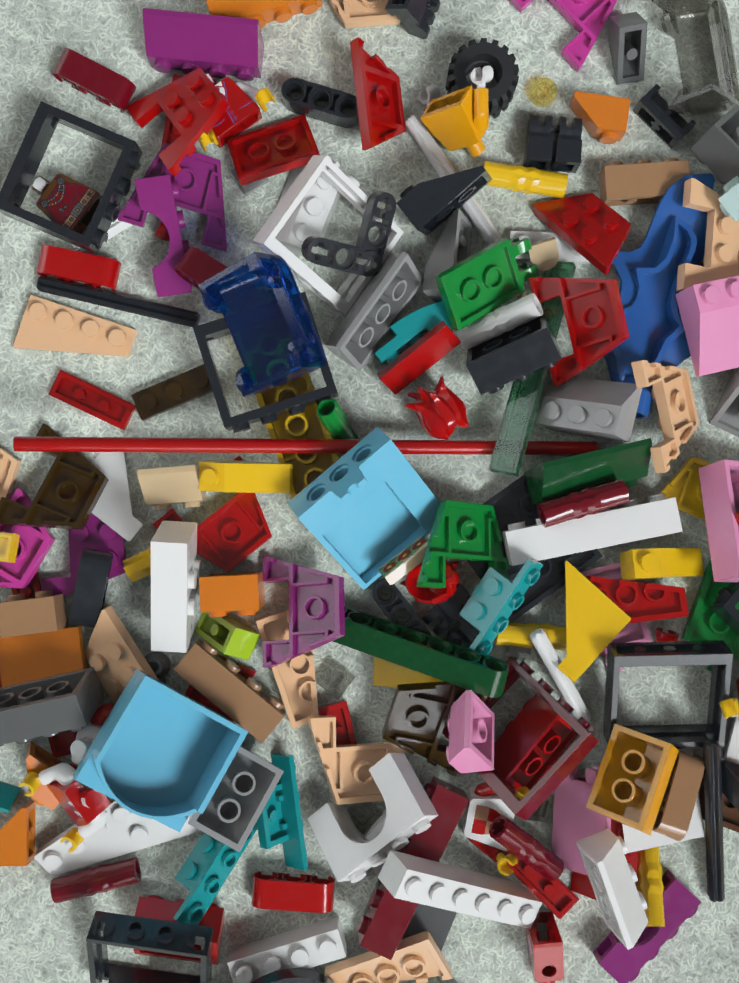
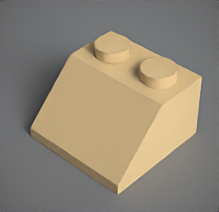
[137,465,207,511]

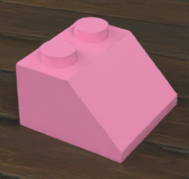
[446,690,495,773]

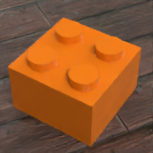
[199,571,265,617]

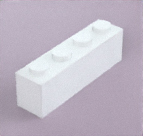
[227,916,347,983]

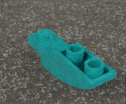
[374,301,453,366]

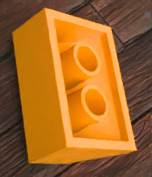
[585,724,679,836]

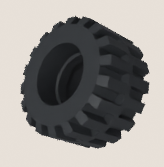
[446,38,519,119]

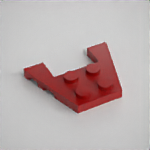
[126,67,230,177]
[529,277,630,387]
[152,456,272,573]

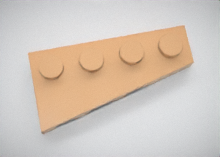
[13,295,138,357]
[256,609,319,729]
[324,930,452,983]

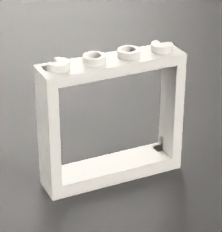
[253,155,404,315]

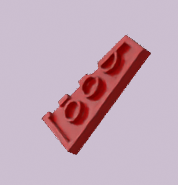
[564,573,689,624]

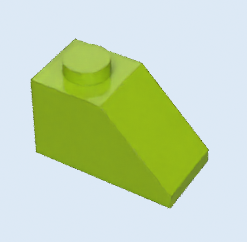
[194,612,260,660]

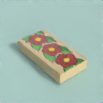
[378,535,429,585]

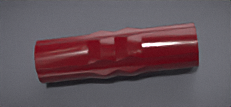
[537,479,629,528]
[489,815,564,881]
[50,857,142,904]

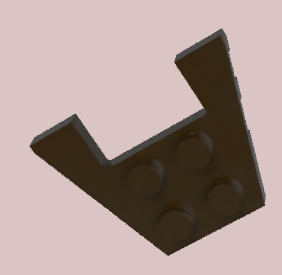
[0,423,109,530]
[382,681,487,776]

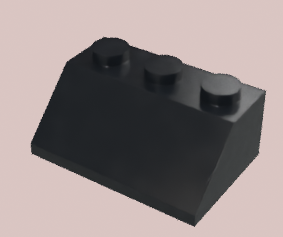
[466,312,561,395]

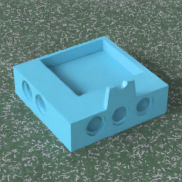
[288,427,439,590]

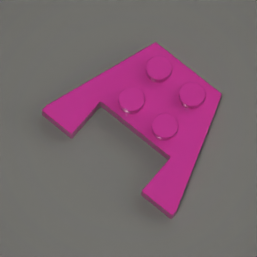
[509,0,618,72]

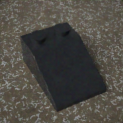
[396,166,492,236]

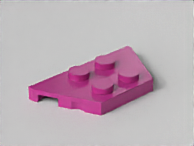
[0,488,55,588]

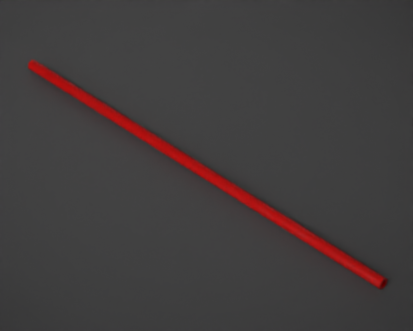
[13,436,598,455]

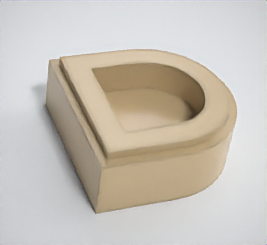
[528,237,559,271]

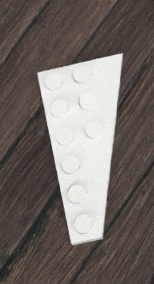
[34,799,200,876]

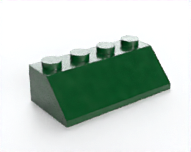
[524,438,652,505]

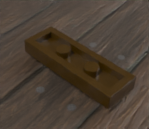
[131,364,213,421]

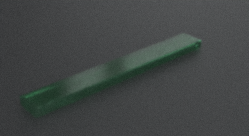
[489,261,576,476]

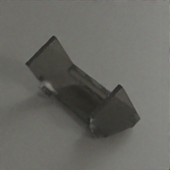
[651,0,739,117]

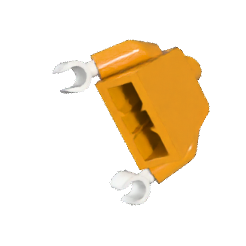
[419,65,494,157]

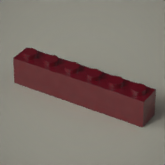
[356,776,469,960]

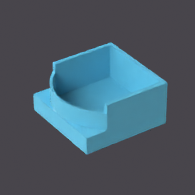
[73,668,248,832]

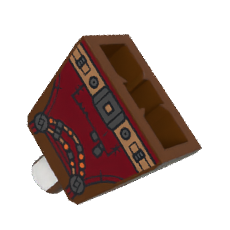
[32,173,102,234]

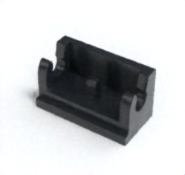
[633,84,697,149]

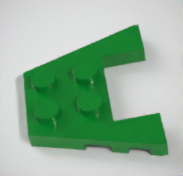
[417,500,510,589]

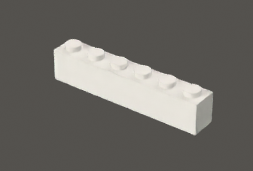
[501,493,683,566]
[378,850,542,929]

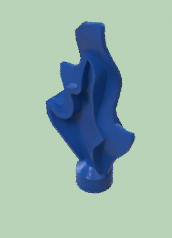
[603,173,715,419]

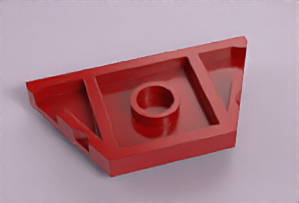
[350,37,406,151]
[532,193,631,275]

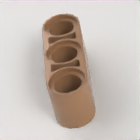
[652,750,705,841]

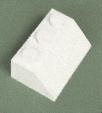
[275,165,341,256]
[576,828,648,950]

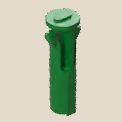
[316,398,360,439]

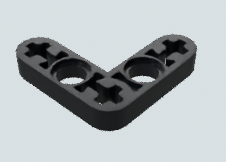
[301,191,396,277]

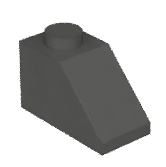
[608,12,648,85]

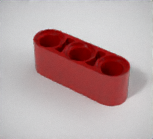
[36,245,122,291]
[251,871,335,913]

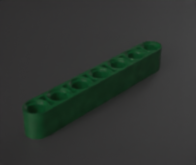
[333,606,509,698]

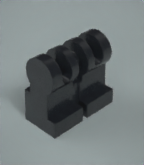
[385,0,441,39]
[522,113,583,173]
[422,583,480,648]

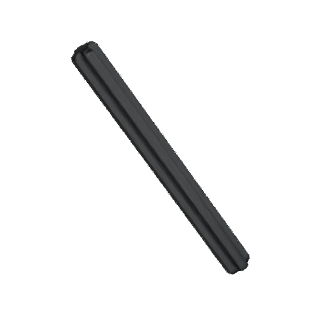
[36,276,200,327]
[703,740,725,902]

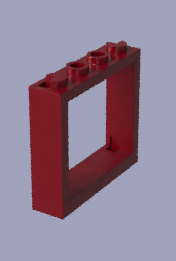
[442,657,599,820]

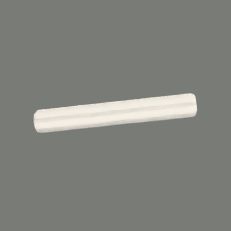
[529,628,591,722]

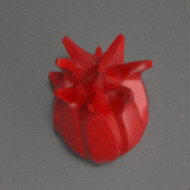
[405,376,469,440]
[400,560,459,604]

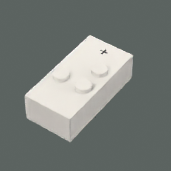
[151,521,202,653]

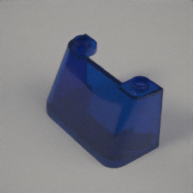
[198,252,326,397]

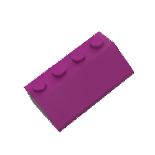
[143,8,264,81]

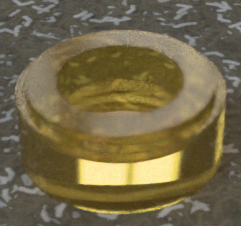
[529,78,557,108]

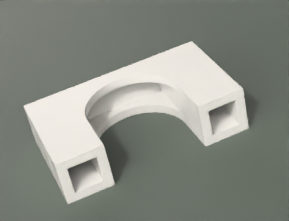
[307,753,438,883]

